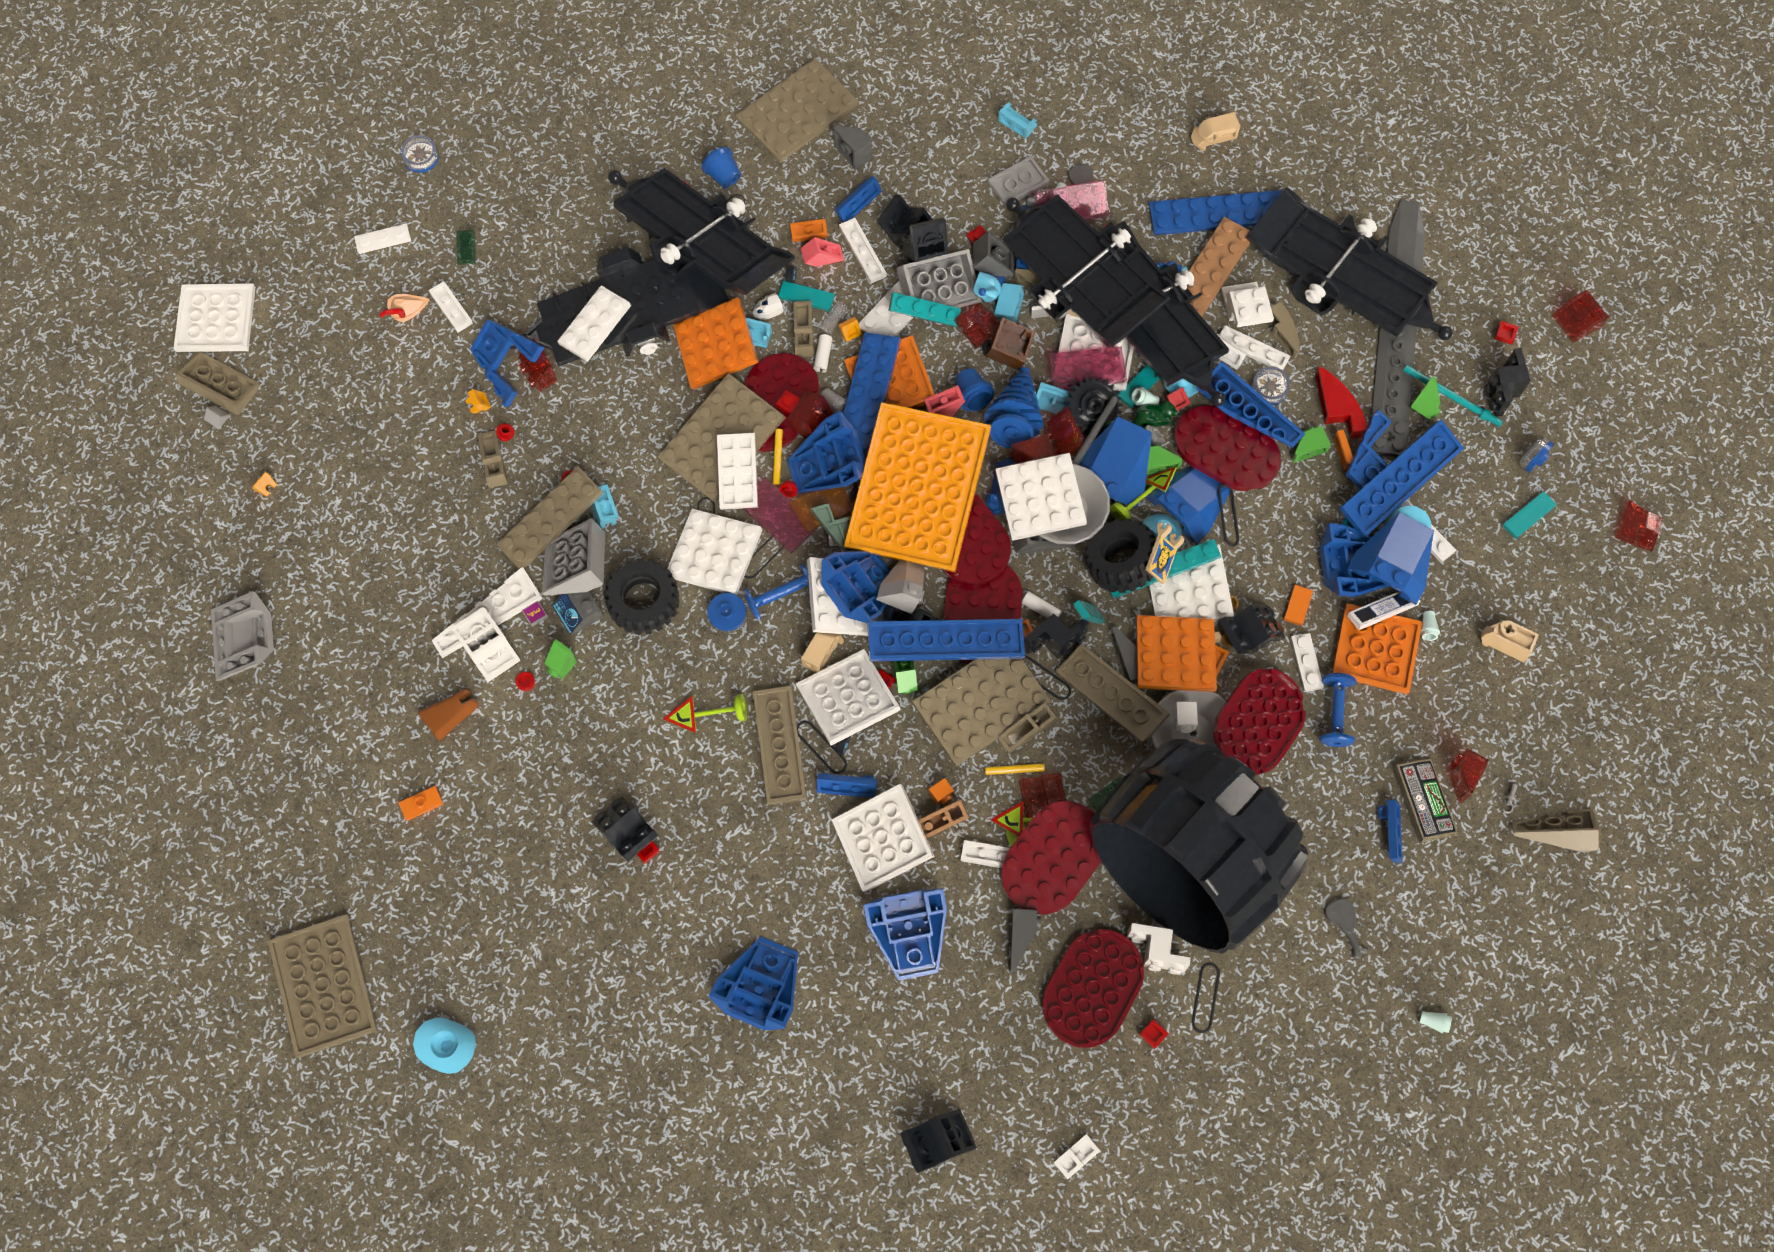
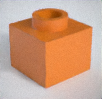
[929,778,954,806]

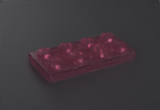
[1035,180,1109,220]
[1049,346,1127,389]
[742,478,818,553]

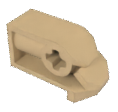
[1191,112,1240,151]
[1481,621,1539,663]
[801,632,844,673]

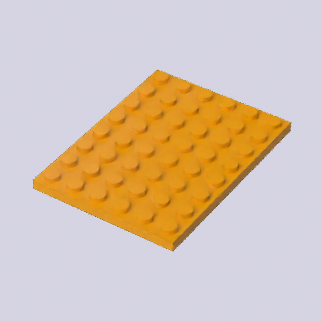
[844,402,991,572]

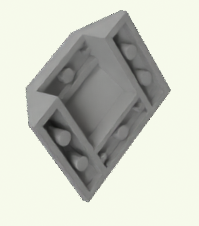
[211,591,274,681]

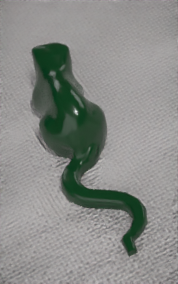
[1101,401,1178,429]

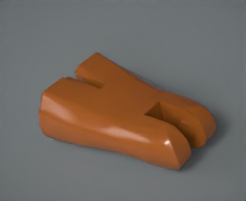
[417,689,479,742]

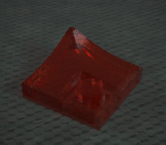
[954,303,999,349]
[1615,501,1664,552]

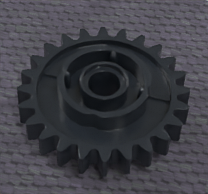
[1064,376,1123,436]

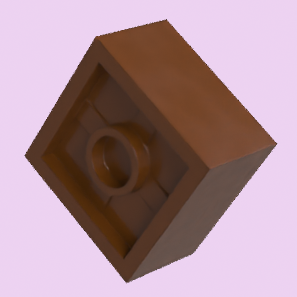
[986,317,1036,370]

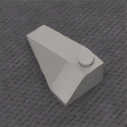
[876,560,925,614]

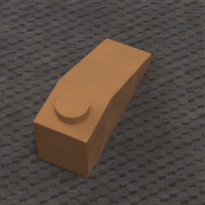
[919,800,970,838]

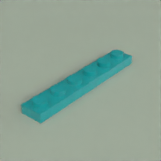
[1111,539,1222,599]

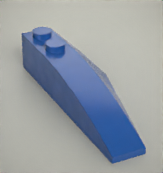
[1196,361,1305,448]

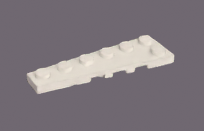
[432,567,542,658]

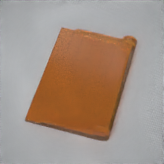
[789,487,855,532]

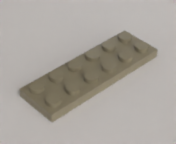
[496,466,604,569]
[1056,644,1170,744]
[753,686,807,805]

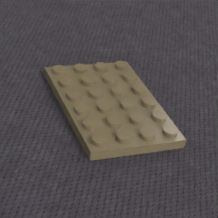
[735,58,859,163]
[657,373,785,502]
[912,658,1052,767]
[268,914,378,1058]

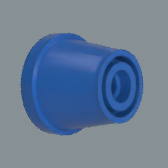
[701,147,742,189]
[955,368,995,411]

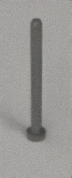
[1072,396,1118,465]

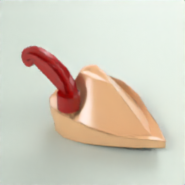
[379,294,429,322]

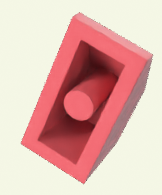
[801,237,844,267]
[924,385,965,417]

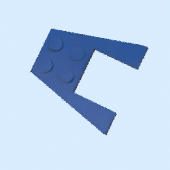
[470,319,545,407]
[1345,409,1391,489]

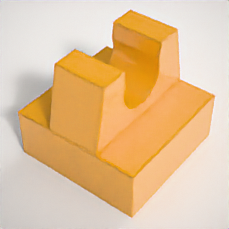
[838,317,862,342]
[466,389,491,413]
[251,472,277,496]

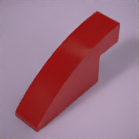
[1315,367,1367,439]

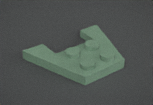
[810,504,858,552]

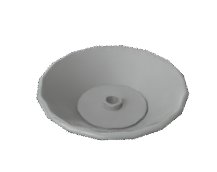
[1039,464,1110,544]
[1150,690,1226,749]

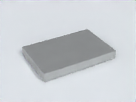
[987,156,1050,207]

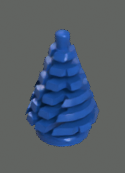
[985,367,1043,449]

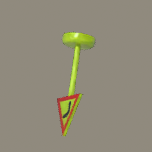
[1110,467,1177,521]
[663,694,747,734]
[990,800,1032,837]

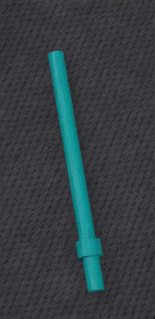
[1403,365,1503,427]

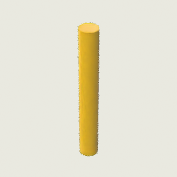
[773,429,783,485]
[985,763,1044,775]

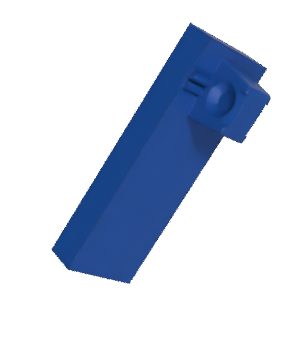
[835,176,882,223]
[986,458,1014,515]
[817,773,877,798]
[1378,800,1403,863]

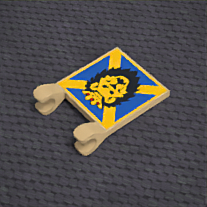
[1146,522,1184,584]

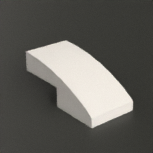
[1054,1134,1101,1179]

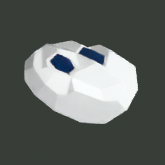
[753,293,783,320]

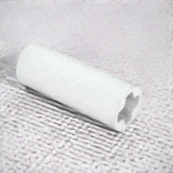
[813,334,832,373]
[1022,591,1062,618]

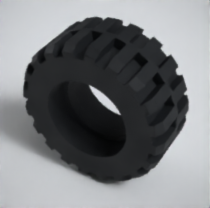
[1084,519,1156,593]
[604,558,680,635]

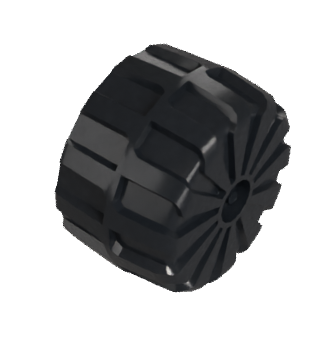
[1089,739,1308,954]

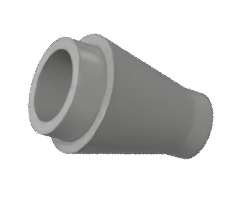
[821,388,846,413]

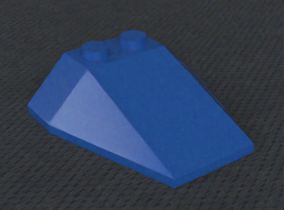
[787,411,866,494]
[1079,417,1152,508]
[1145,466,1230,544]
[1347,512,1434,605]
[1319,523,1390,597]
[821,551,891,623]
[863,888,947,981]
[709,937,798,1030]

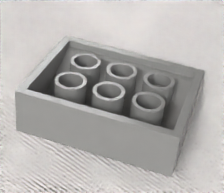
[896,249,982,319]
[542,518,605,596]

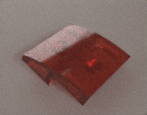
[1019,773,1066,818]

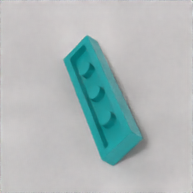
[888,292,961,327]

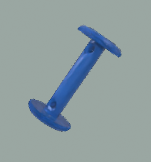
[744,564,809,620]
[1319,673,1357,747]

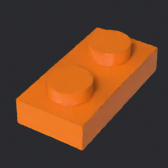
[790,219,828,242]

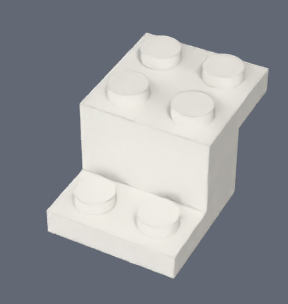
[1221,282,1274,327]
[451,607,520,682]
[1127,923,1191,975]

